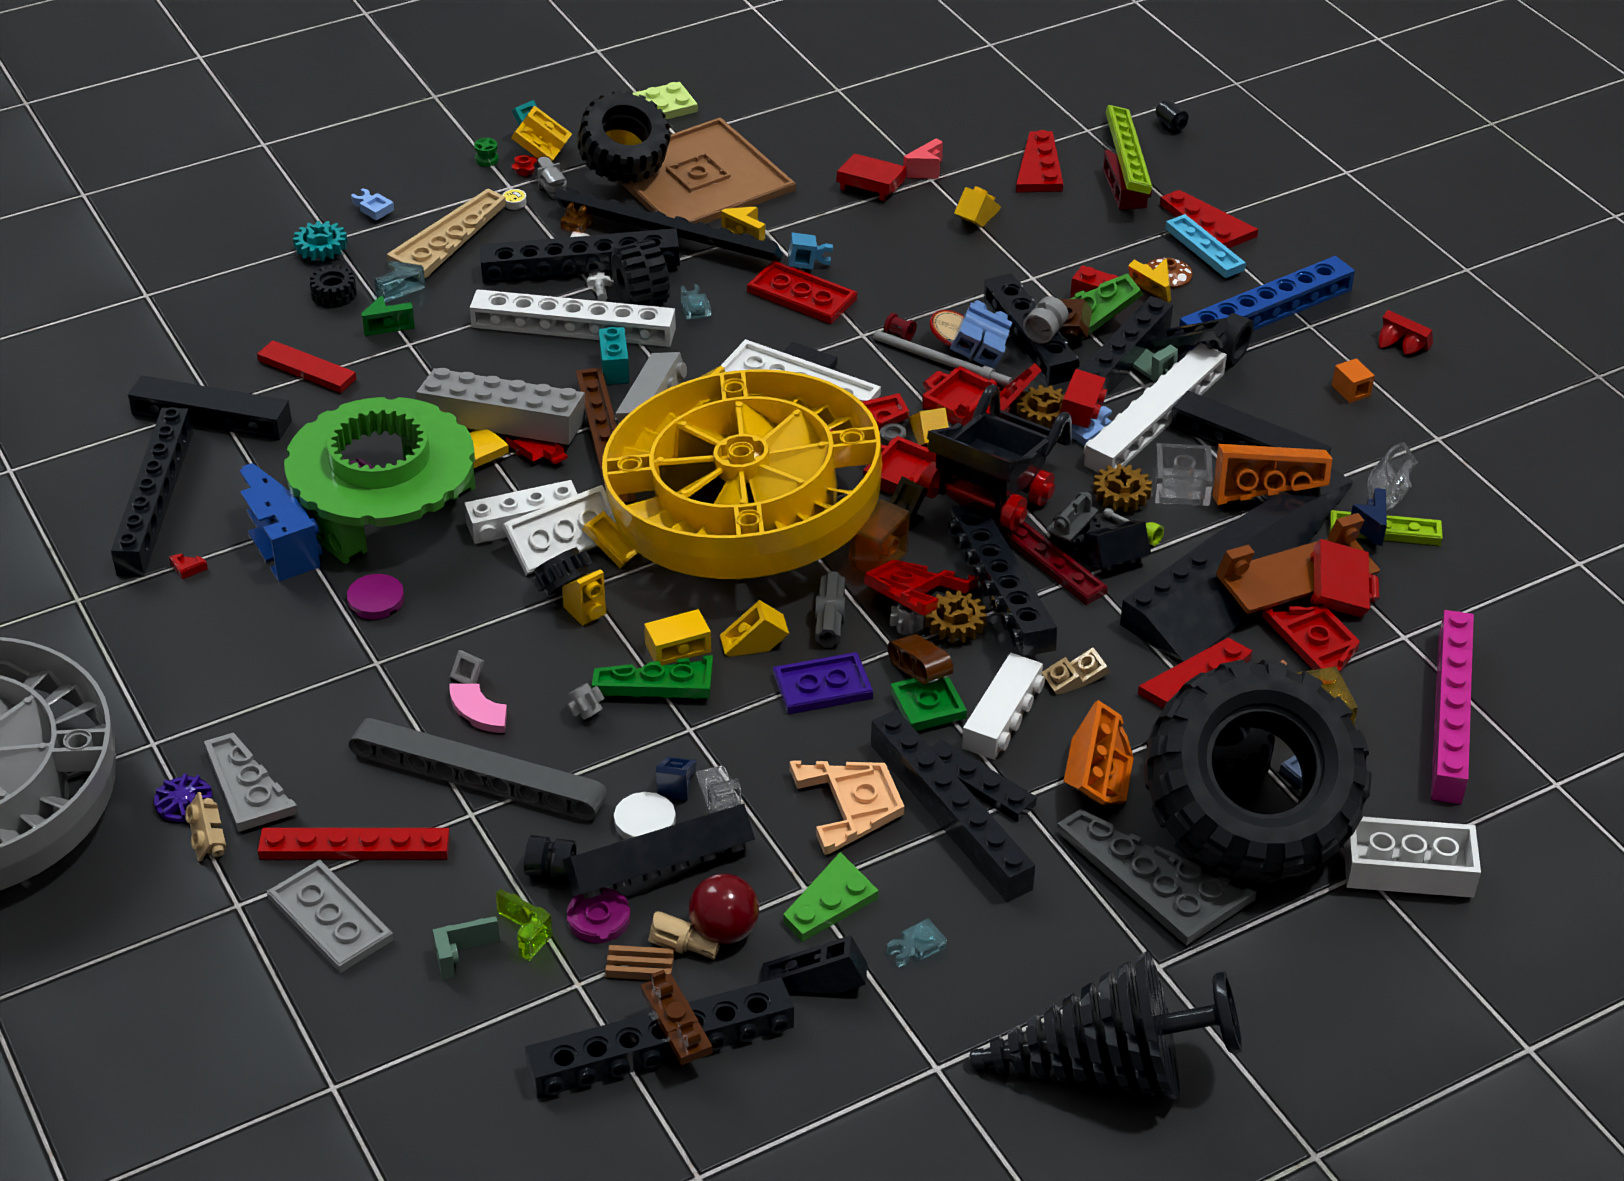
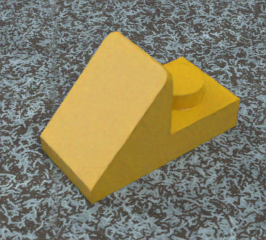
[721,207,765,241]
[1128,259,1171,303]

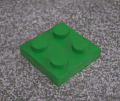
[890,677,967,731]

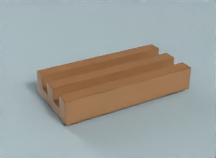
[605,945,674,980]

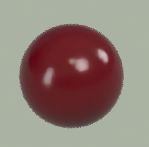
[689,874,759,945]

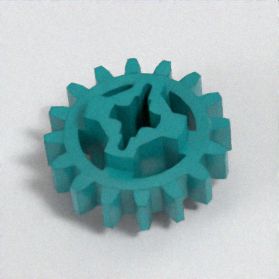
[293,221,348,261]

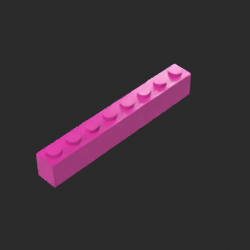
[1431,610,1474,804]

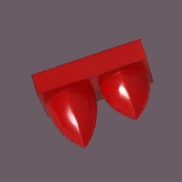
[1379,310,1433,355]

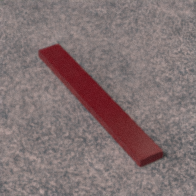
[945,476,1108,606]

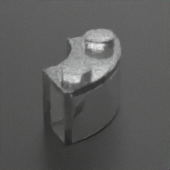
[1367,442,1418,508]

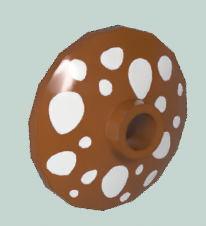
[1147,258,1193,289]

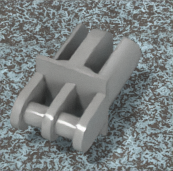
[537,157,567,199]

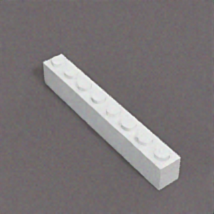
[1083,343,1227,472]

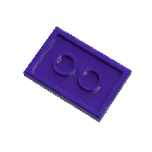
[773,652,873,714]

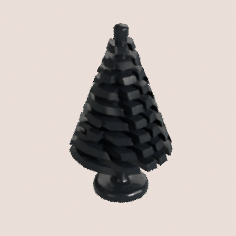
[969,950,1243,1100]

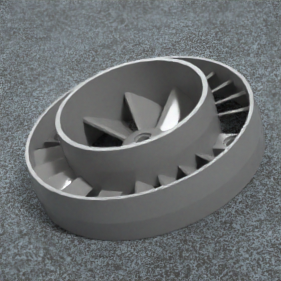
[0,637,116,890]

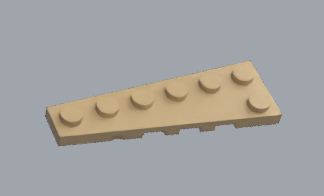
[387,189,506,280]

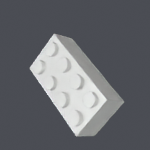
[1344,817,1481,898]

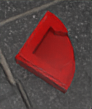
[169,554,208,580]

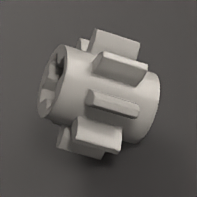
[890,603,925,635]
[567,683,605,719]

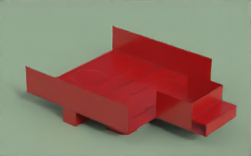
[506,437,568,464]

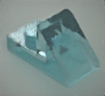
[374,261,426,302]

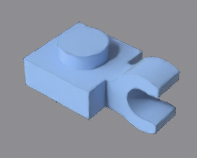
[1072,406,1112,446]

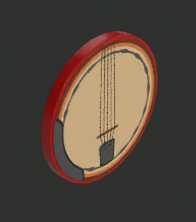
[929,310,970,348]

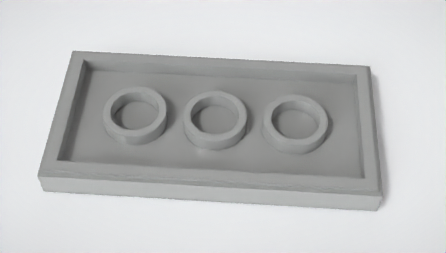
[267,860,394,974]

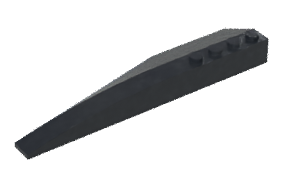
[1120,469,1353,664]

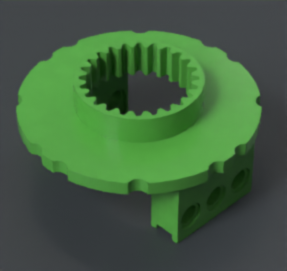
[284,397,476,564]

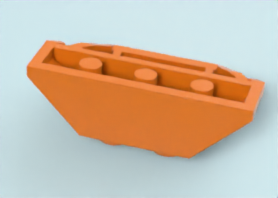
[1063,700,1134,805]

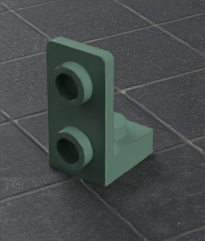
[1133,344,1178,383]
[433,917,500,980]

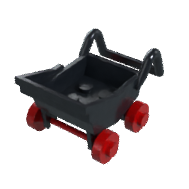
[919,384,1072,531]

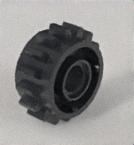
[532,547,593,595]

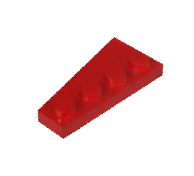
[1160,190,1259,249]

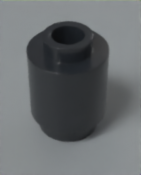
[1155,100,1189,132]

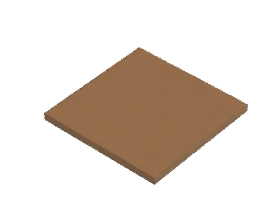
[618,117,796,224]

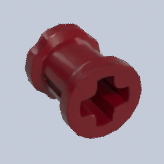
[883,312,917,341]

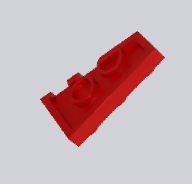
[986,363,1042,414]

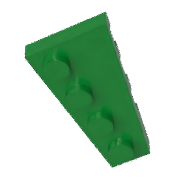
[592,655,713,699]

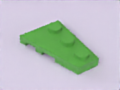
[1070,273,1144,340]
[783,852,879,942]

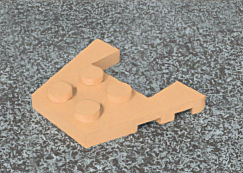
[789,761,904,855]

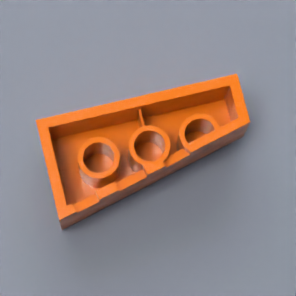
[1212,444,1333,505]

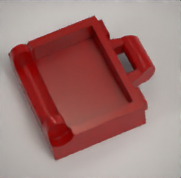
[836,153,906,201]
[922,366,1000,426]
[863,436,936,495]
[1310,539,1379,618]

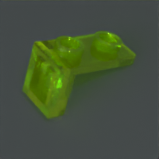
[496,889,553,961]

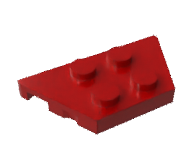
[1262,606,1360,685]

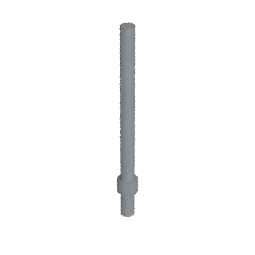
[873,330,1012,386]

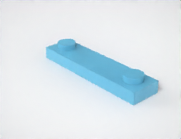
[1165,214,1246,278]

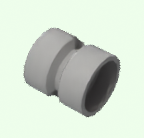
[1023,296,1069,343]

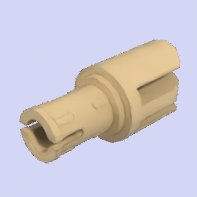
[648,911,720,960]

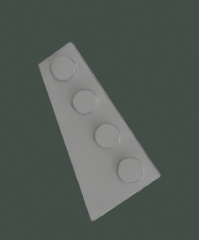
[204,732,298,832]

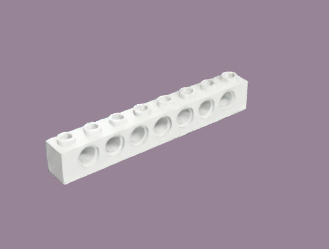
[470,289,676,347]

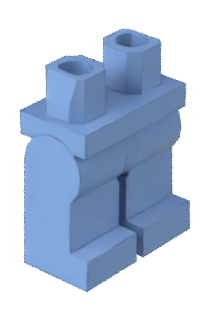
[950,300,1012,369]

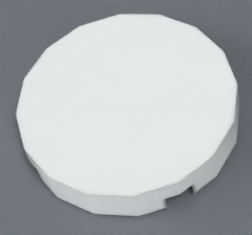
[614,792,676,840]

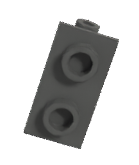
[1046,492,1098,542]

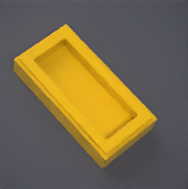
[582,511,639,569]

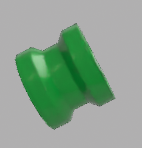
[474,138,499,167]

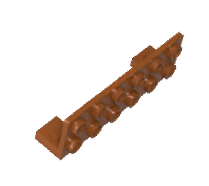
[1216,513,1380,614]

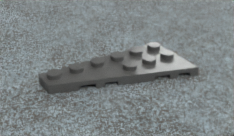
[1057,809,1256,946]

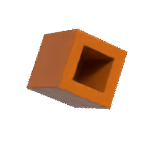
[1332,358,1375,403]

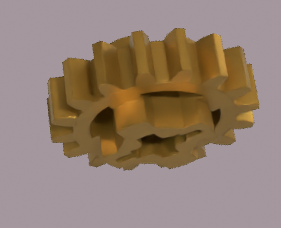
[1016,385,1065,429]
[1092,464,1152,512]
[924,591,987,643]

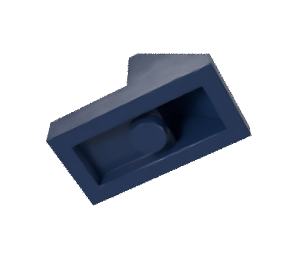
[1351,488,1387,546]
[656,756,697,801]

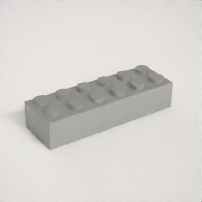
[416,368,585,445]

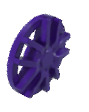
[154,773,213,822]

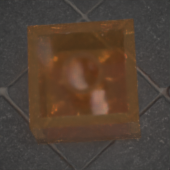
[849,499,910,577]

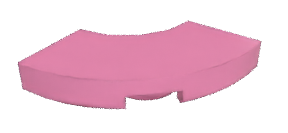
[450,684,507,733]

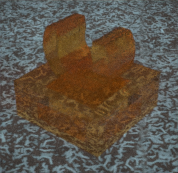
[560,202,593,233]

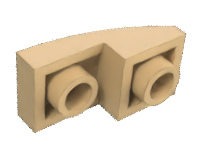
[1042,647,1110,695]

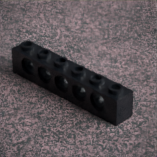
[983,273,1080,386]

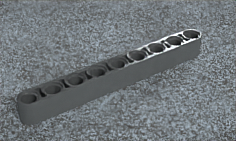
[348,718,608,821]

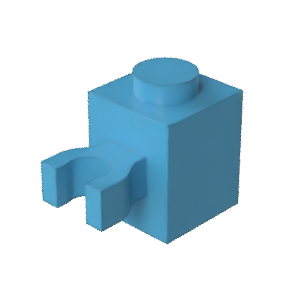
[788,232,833,269]

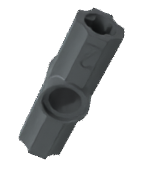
[815,571,845,648]

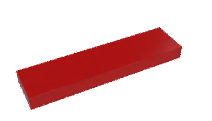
[257,340,357,393]

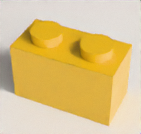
[644,609,711,665]

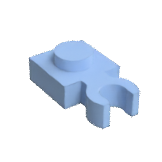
[351,188,394,220]

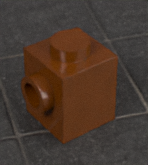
[1058,299,1092,340]

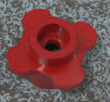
[512,155,537,176]

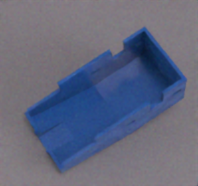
[239,463,322,582]

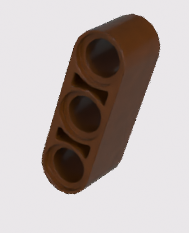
[887,634,954,684]

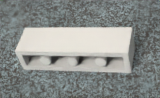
[962,652,1045,760]

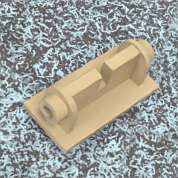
[185,792,227,862]

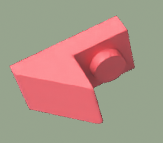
[903,138,943,179]

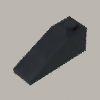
[760,935,867,994]

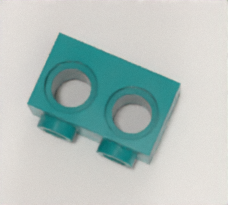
[599,327,629,385]

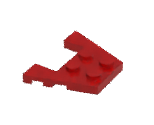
[864,559,978,616]

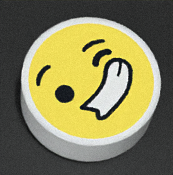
[503,189,527,210]

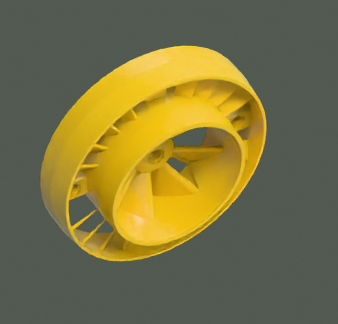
[602,369,882,579]

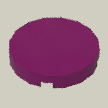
[347,574,404,620]
[567,887,630,943]

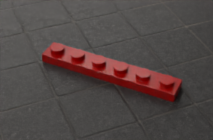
[258,828,450,860]

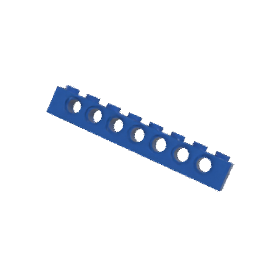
[1179,256,1355,350]

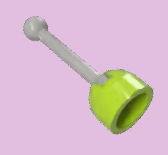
[1103,508,1164,546]

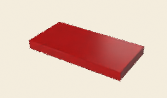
[747,260,857,324]

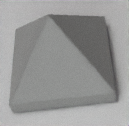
[449,650,484,684]

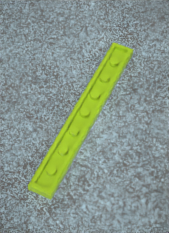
[1105,105,1152,195]

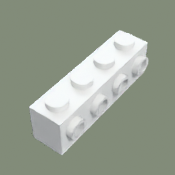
[464,480,577,544]

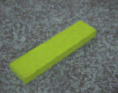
[1330,510,1443,546]

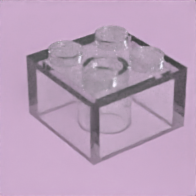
[1154,443,1213,506]

